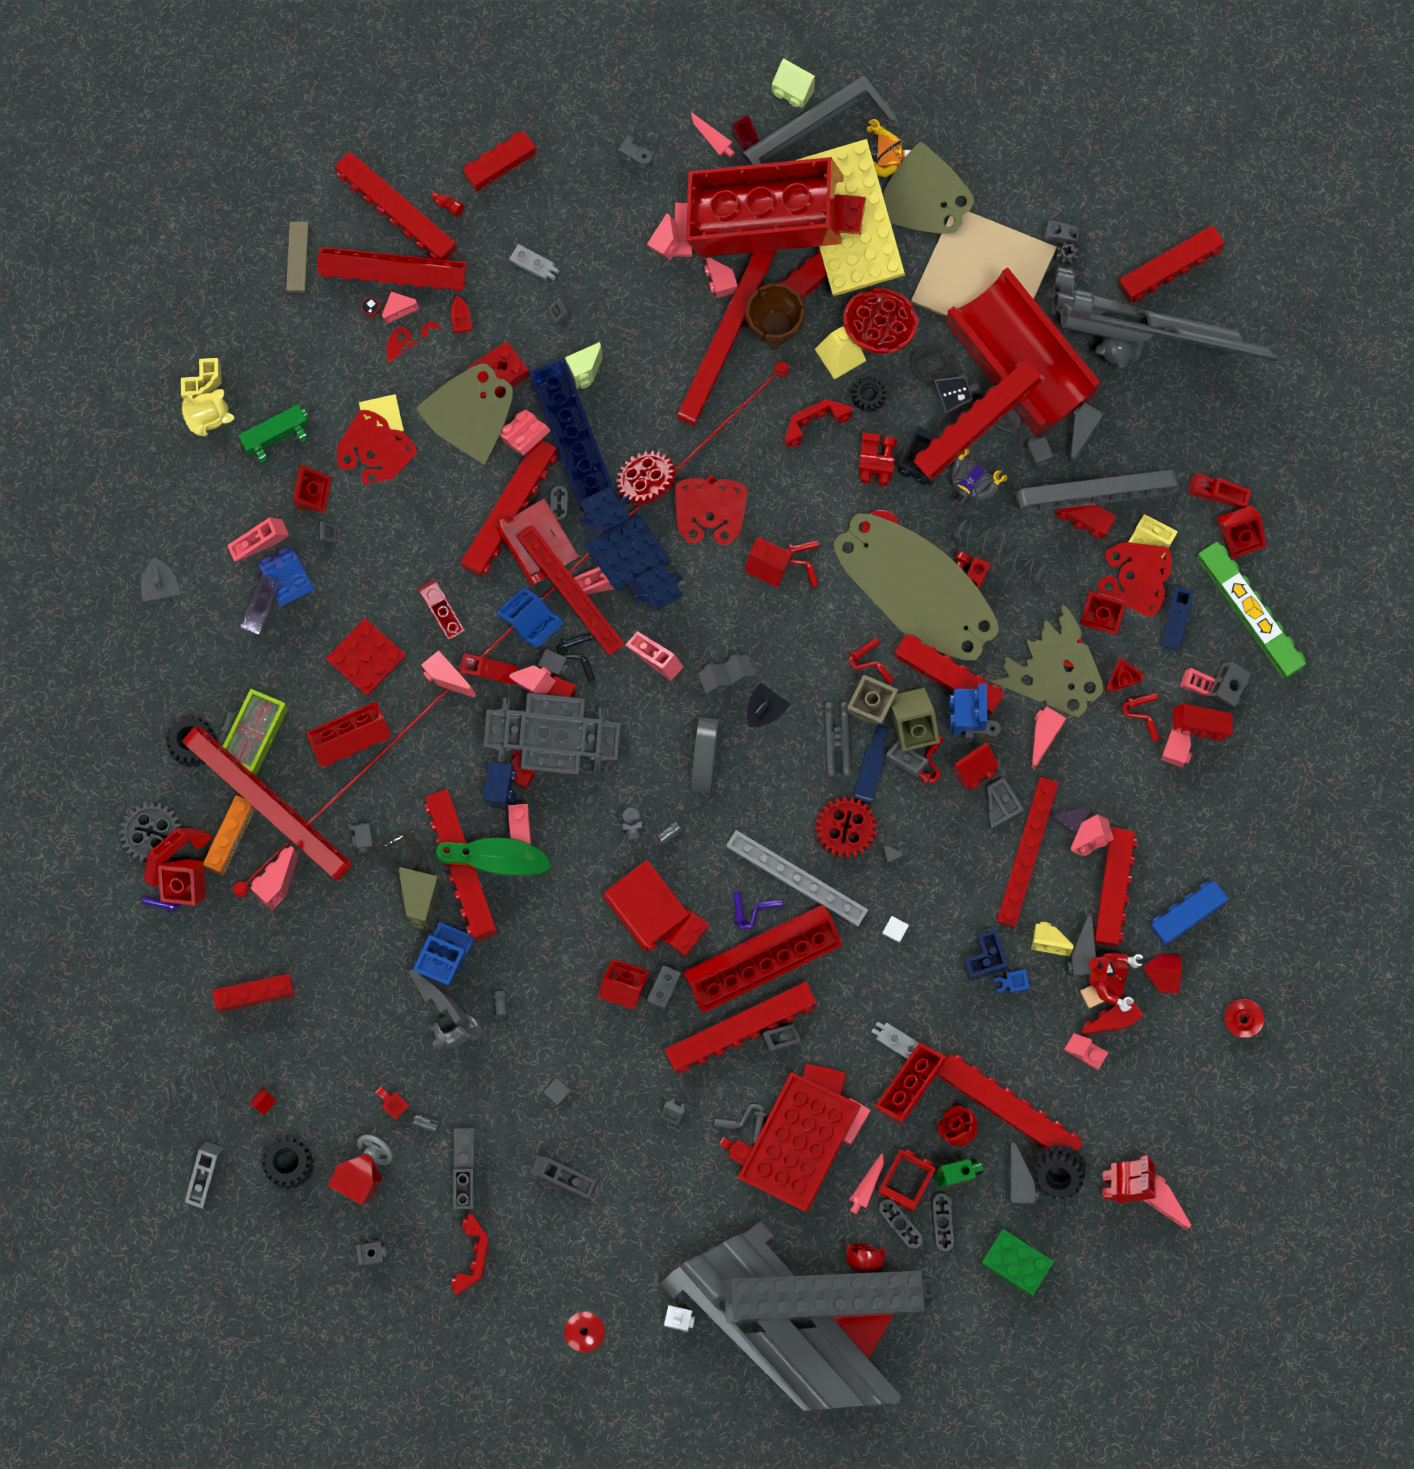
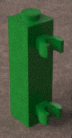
[238,405,309,463]

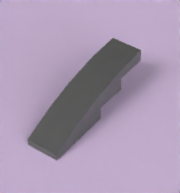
[409,970,470,1027]

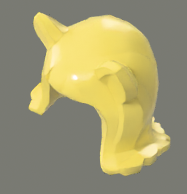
[182,389,235,437]

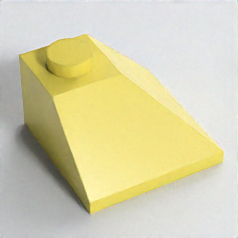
[815,326,866,379]
[1031,922,1074,956]

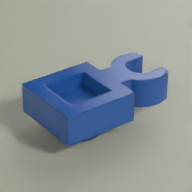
[993,969,1030,993]

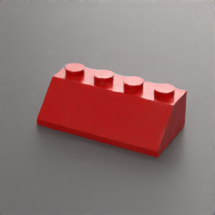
[306,701,391,767]
[875,1043,947,1125]

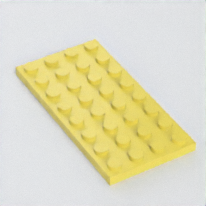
[798,139,905,296]

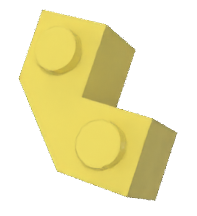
[181,358,222,400]

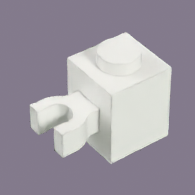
[664,1306,695,1332]

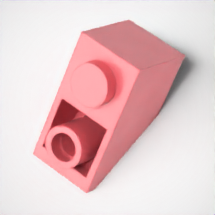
[704,258,738,298]
[1071,814,1114,856]

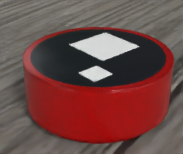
[361,297,380,317]

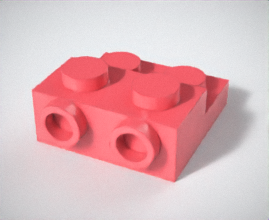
[499,409,550,456]

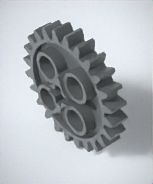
[119,802,182,864]

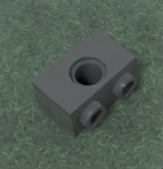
[1208,662,1251,708]
[647,965,681,1012]

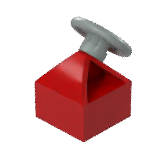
[328,1135,393,1205]

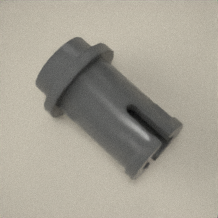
[656,822,682,845]
[492,991,508,1016]
[413,1114,440,1133]

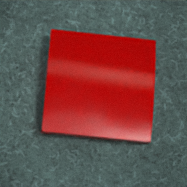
[803,1064,847,1096]

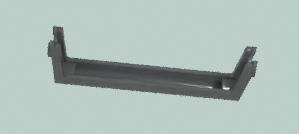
[742,76,898,165]

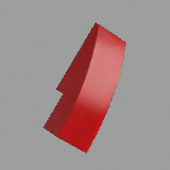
[1187,473,1251,508]

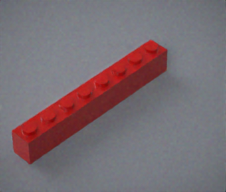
[335,151,457,260]
[317,247,467,291]
[914,359,1045,481]
[461,440,558,578]
[424,789,497,942]
[665,982,817,1074]
[937,1054,1083,1151]

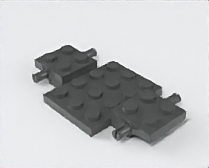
[483,693,620,775]

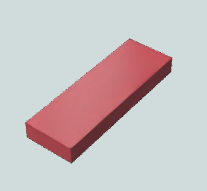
[674,203,692,257]

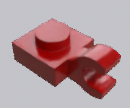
[376,1087,409,1120]
[719,1137,752,1166]

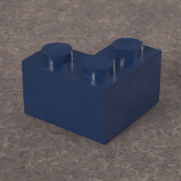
[483,762,517,810]
[964,929,1008,981]

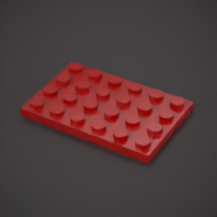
[738,1072,861,1213]

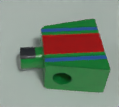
[934,1159,984,1191]

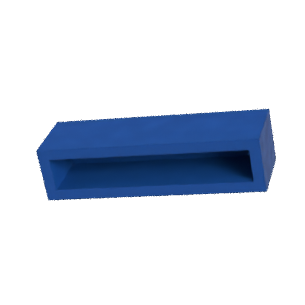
[1150,880,1229,946]

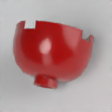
[938,1106,978,1147]
[846,1243,886,1273]

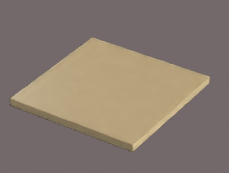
[911,212,1057,317]

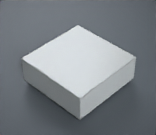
[882,916,909,943]

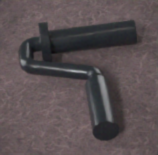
[557,633,595,681]

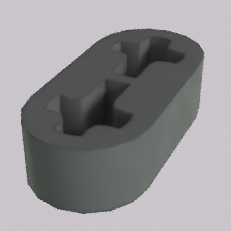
[550,486,568,522]

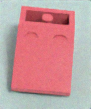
[251,846,299,911]

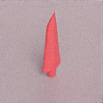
[691,112,735,158]
[849,1153,884,1215]

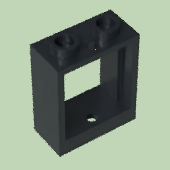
[897,426,940,486]

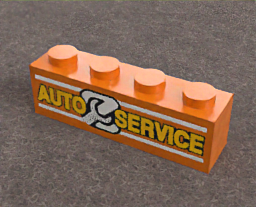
[204,795,256,876]

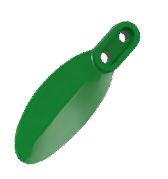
[436,838,550,875]

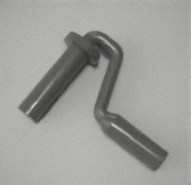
[714,1104,768,1143]

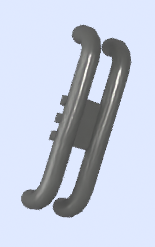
[825,702,851,777]

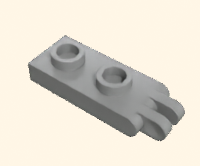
[509,244,560,281]
[871,1022,919,1060]

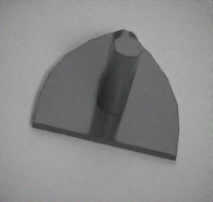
[141,557,180,602]

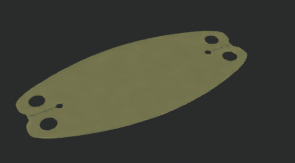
[834,514,999,660]

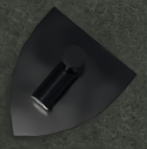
[747,682,791,727]

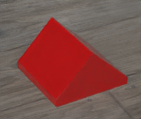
[293,465,332,513]
[1080,590,1127,635]

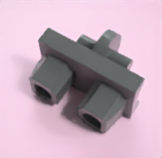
[622,807,642,840]

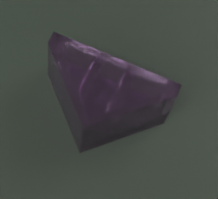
[1052,806,1092,836]

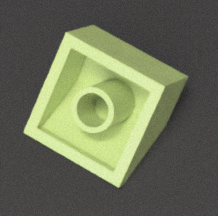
[772,59,815,108]
[565,343,603,389]

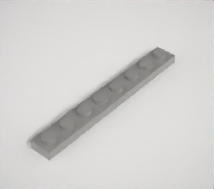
[726,830,868,927]

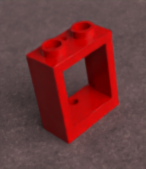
[878,1149,936,1212]

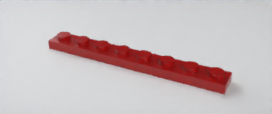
[517,525,625,657]
[997,777,1059,928]

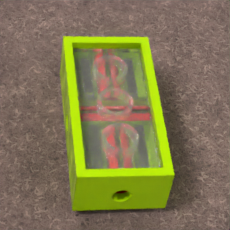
[223,689,288,776]

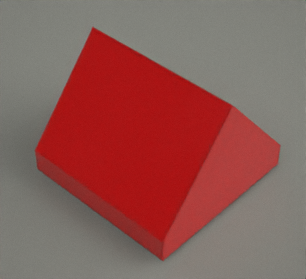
[249,1088,277,1116]

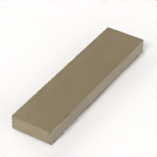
[286,222,309,293]

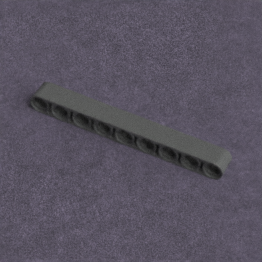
[1016,470,1181,513]

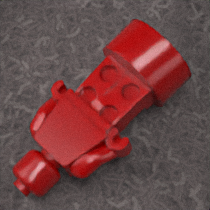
[431,192,465,217]

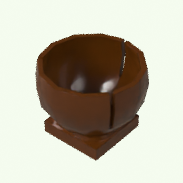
[745,283,806,350]

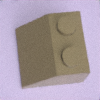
[847,675,899,724]

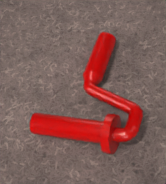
[786,540,819,588]
[849,638,895,685]
[1122,693,1160,742]
[918,735,944,785]

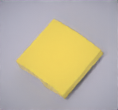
[359,394,404,431]
[1129,514,1178,558]

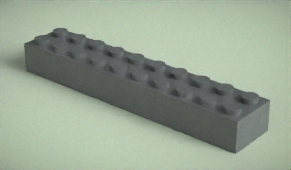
[723,1271,925,1323]

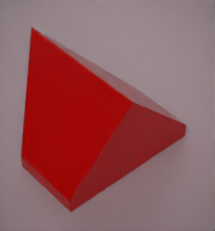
[1105,657,1144,694]
[1143,954,1182,994]

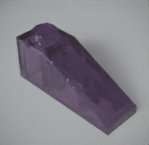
[240,574,280,634]

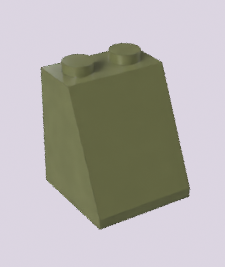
[890,688,940,752]
[399,867,441,930]

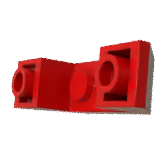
[785,399,853,448]
[143,828,212,888]
[451,1214,489,1295]

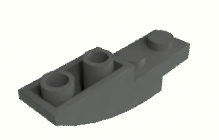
[453,1128,475,1209]

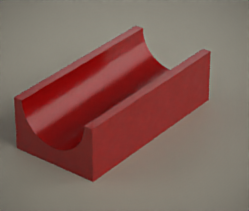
[686,157,844,257]
[946,267,1100,437]

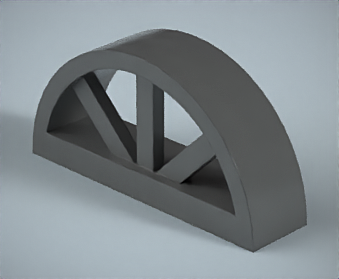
[692,717,719,794]

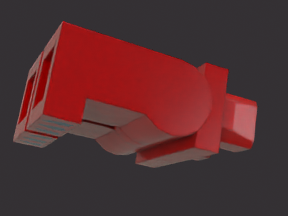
[1103,1155,1156,1204]

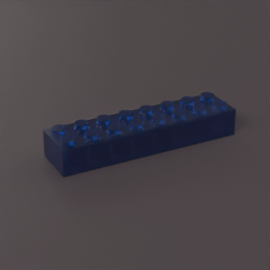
[529,359,616,512]

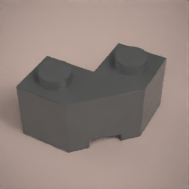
[698,653,756,694]

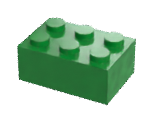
[981,1229,1054,1298]

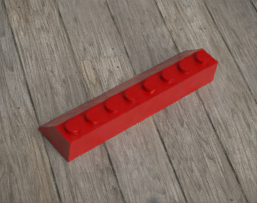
[683,905,842,1013]

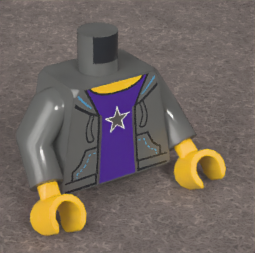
[951,448,1007,506]

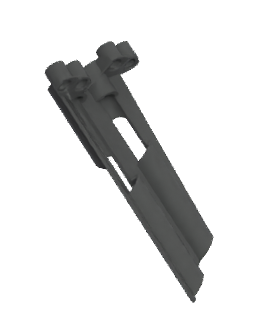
[1051,266,1279,361]
[660,1221,901,1411]

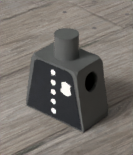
[934,376,981,418]

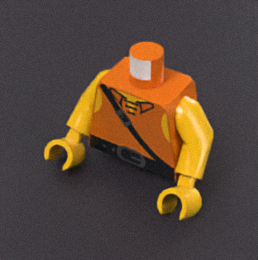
[867,119,911,178]

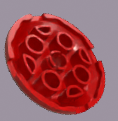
[843,288,918,354]

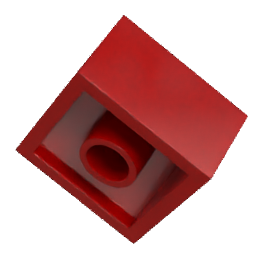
[1217,505,1267,559]
[744,537,794,588]
[953,742,999,791]
[158,859,206,906]
[659,908,709,959]
[598,959,649,1009]

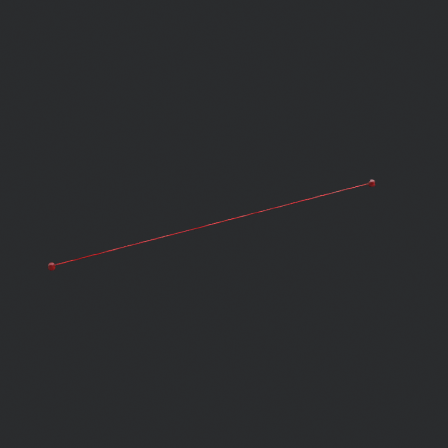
[233,361,789,898]

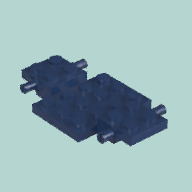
[579,487,684,612]

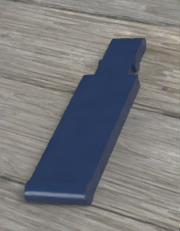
[853,725,889,805]

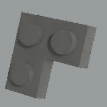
[886,740,928,777]

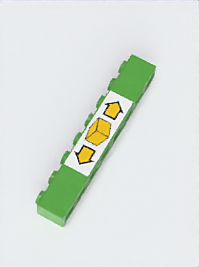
[1197,542,1306,680]

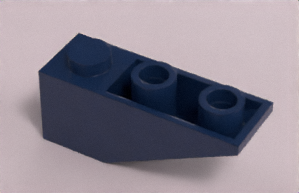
[1161,587,1194,651]

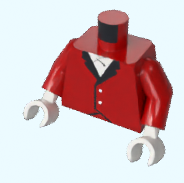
[1089,953,1143,1012]

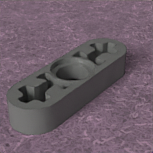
[932,1194,954,1252]
[879,1199,922,1249]

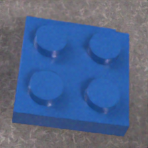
[258,547,314,607]
[496,588,564,648]
[949,684,987,736]
[413,922,475,987]

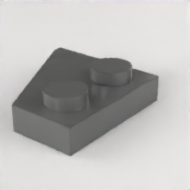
[987,778,1024,829]

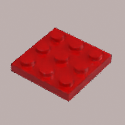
[326,618,407,697]

